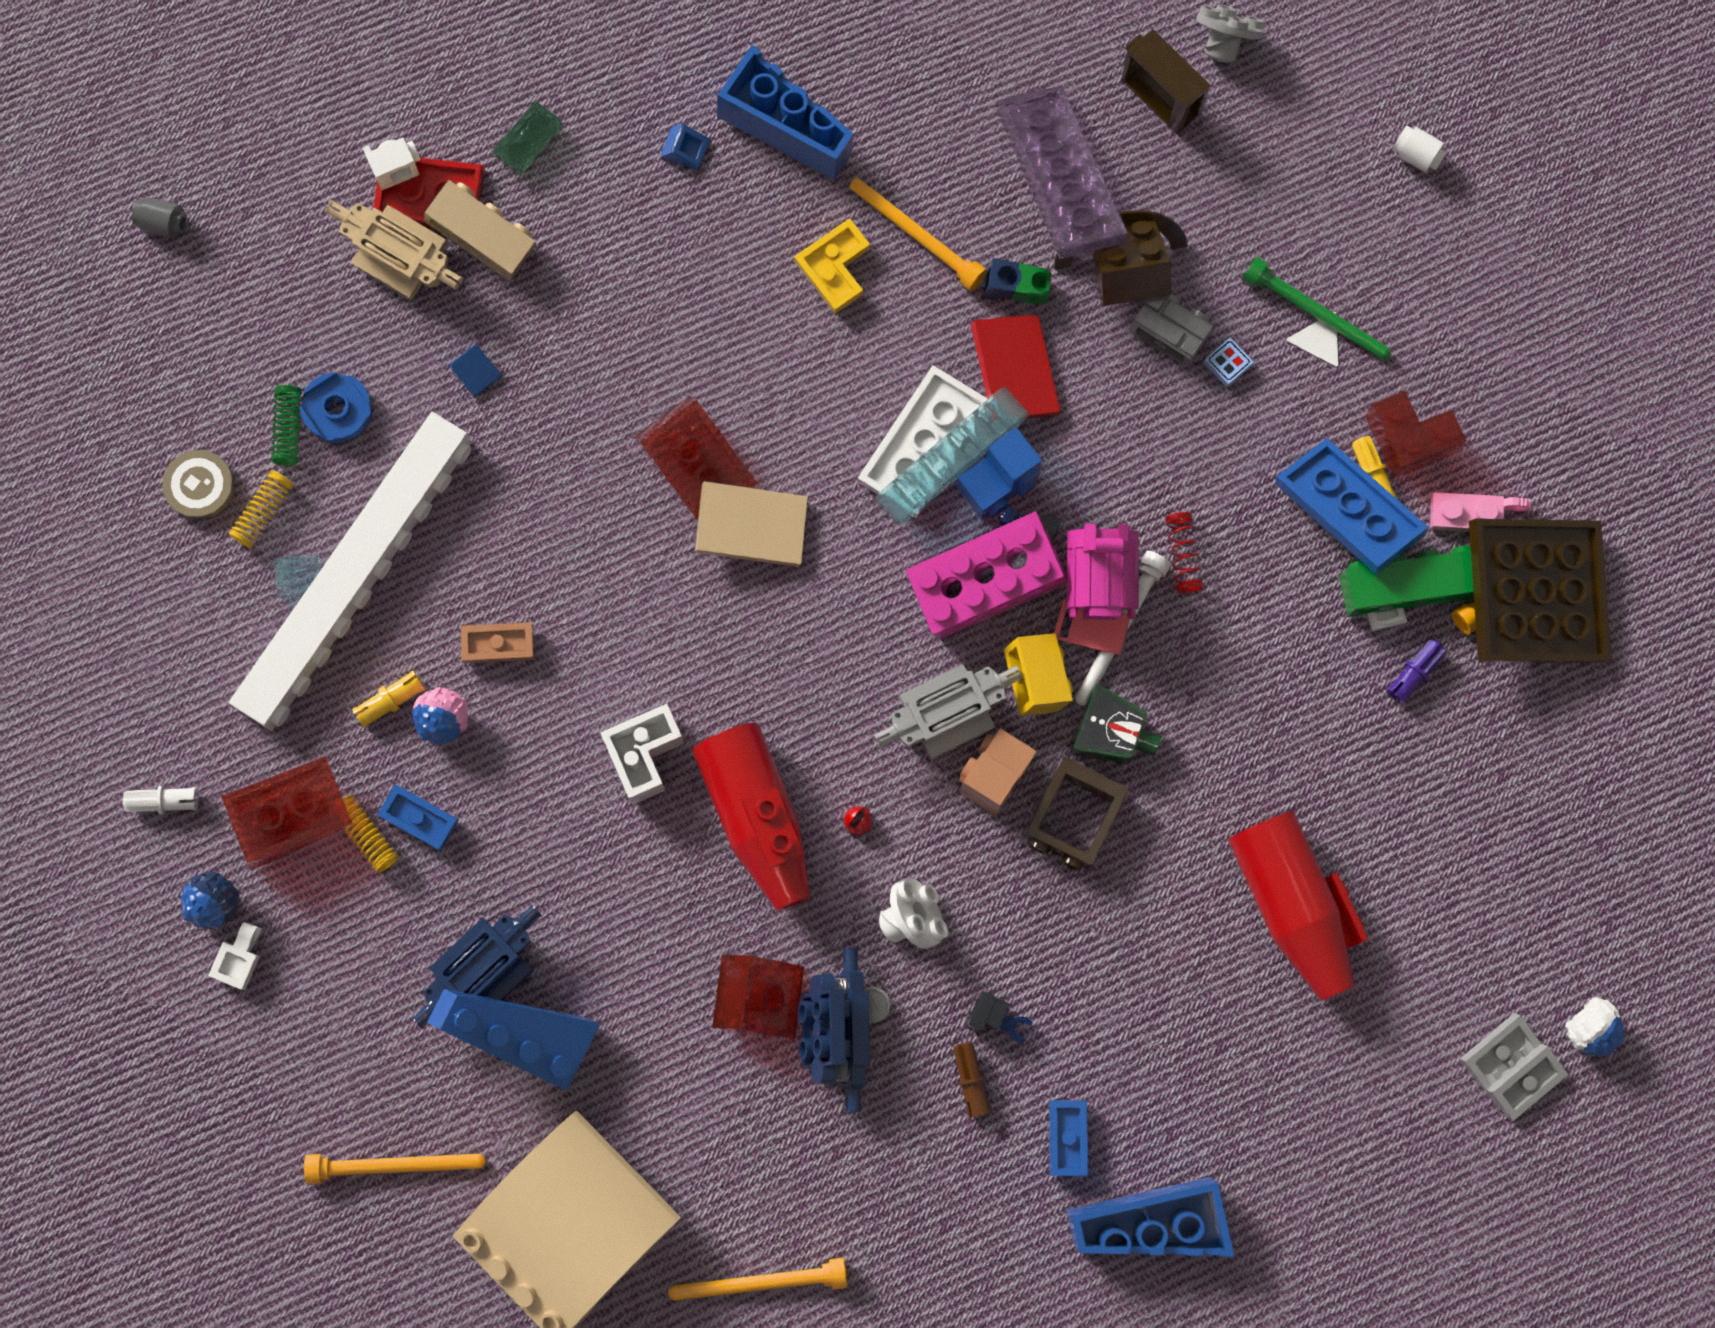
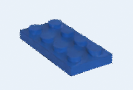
[1275,438,1429,574]

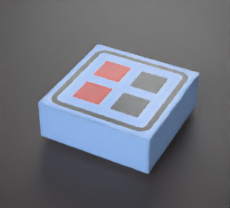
[1203,338,1254,388]

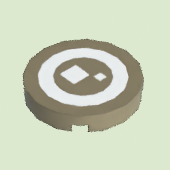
[162,450,235,520]

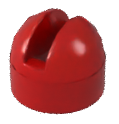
[844,806,872,836]

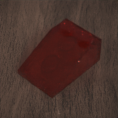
[633,396,757,521]
[221,756,352,870]

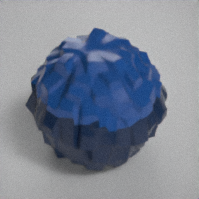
[181,871,240,930]

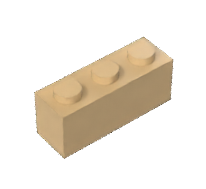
[424,180,535,282]

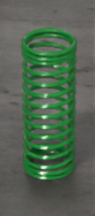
[271,385,302,466]

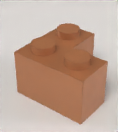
[959,728,1037,816]

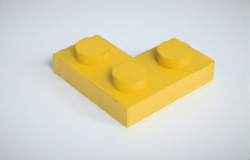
[794,218,870,314]

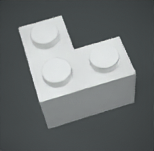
[601,704,684,805]

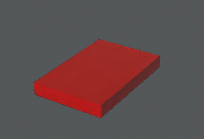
[373,158,485,228]
[970,314,1060,423]

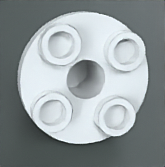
[879,878,948,949]

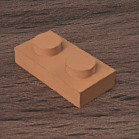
[461,622,535,664]

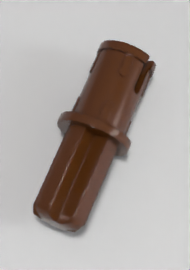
[953,1042,991,1118]

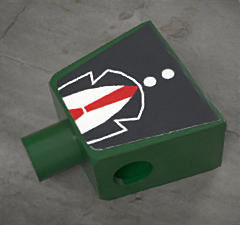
[1071,685,1162,764]

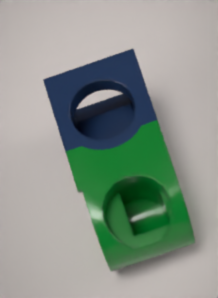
[983,258,1052,304]

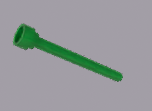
[1242,256,1391,360]

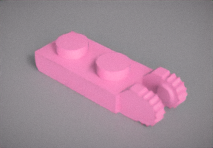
[1430,492,1531,532]

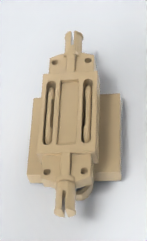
[325,200,463,301]

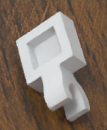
[208,922,262,990]

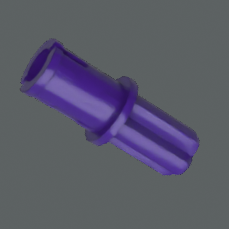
[1386,640,1446,705]

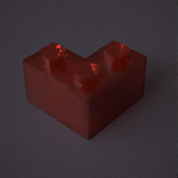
[1365,391,1467,478]

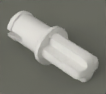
[123,786,198,814]

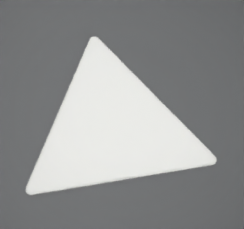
[1287,312,1338,367]

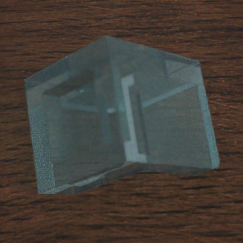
[274,554,323,600]

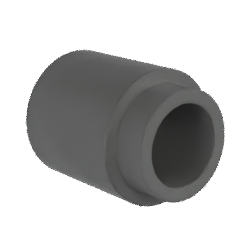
[132,197,187,239]

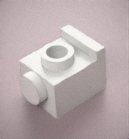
[363,138,421,190]

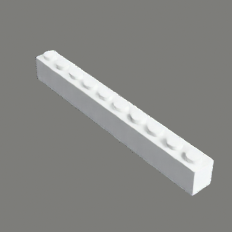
[228,411,472,732]

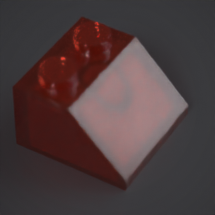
[712,955,804,1039]

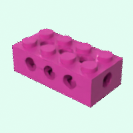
[906,511,1067,640]

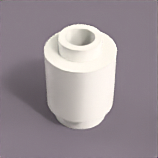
[1392,126,1447,173]

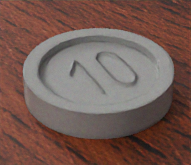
[864,986,890,1024]

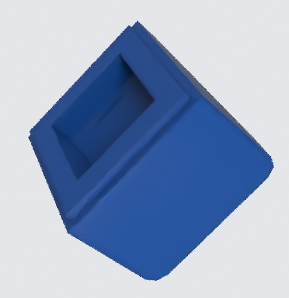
[660,123,710,170]
[450,344,502,398]

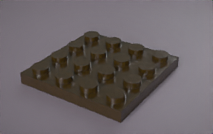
[1469,518,1612,663]

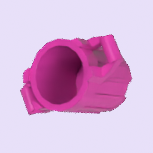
[1066,524,1139,620]

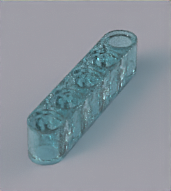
[875,387,1029,526]

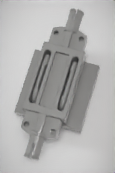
[873,665,1023,761]

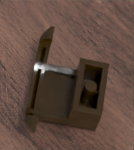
[1054,210,1188,306]

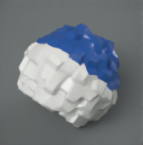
[1565,997,1626,1057]

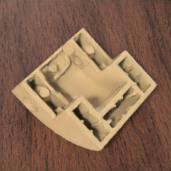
[453,1111,681,1328]

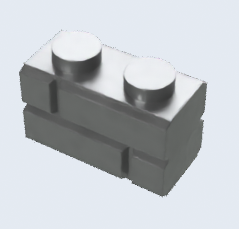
[1129,293,1213,368]

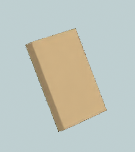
[695,481,808,567]

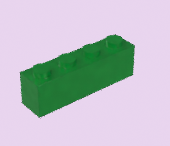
[1339,545,1474,617]

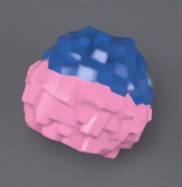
[412,687,469,745]

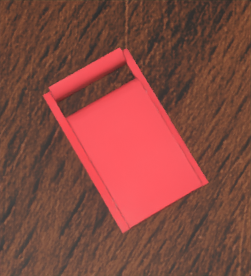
[1054,599,1130,655]

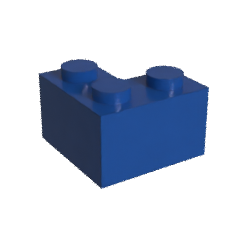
[956,427,1042,520]

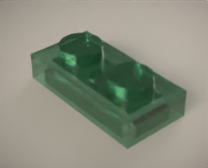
[492,101,563,176]

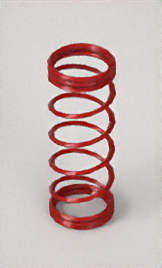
[1165,512,1204,593]

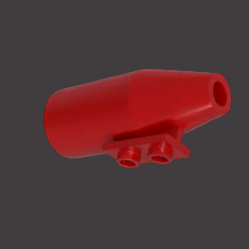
[692,723,811,912]
[1227,810,1368,1001]

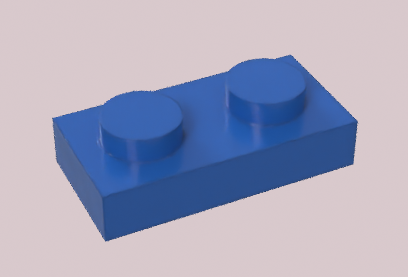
[377,784,459,852]
[1049,1100,1088,1176]

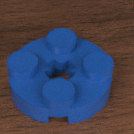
[300,373,373,444]

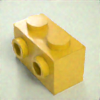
[1003,633,1073,716]

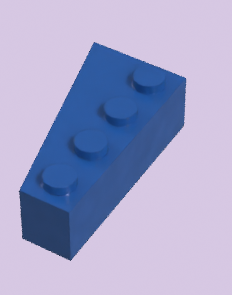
[717,44,854,180]
[427,989,600,1091]
[1066,1177,1235,1257]

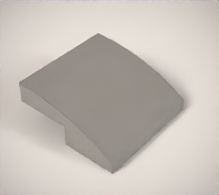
[1460,1013,1568,1121]

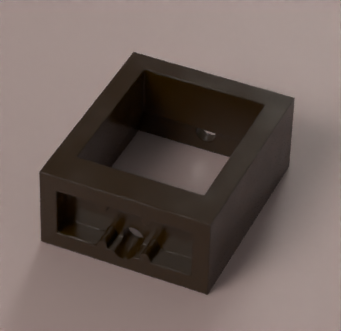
[1121,29,1211,135]
[1024,757,1129,871]

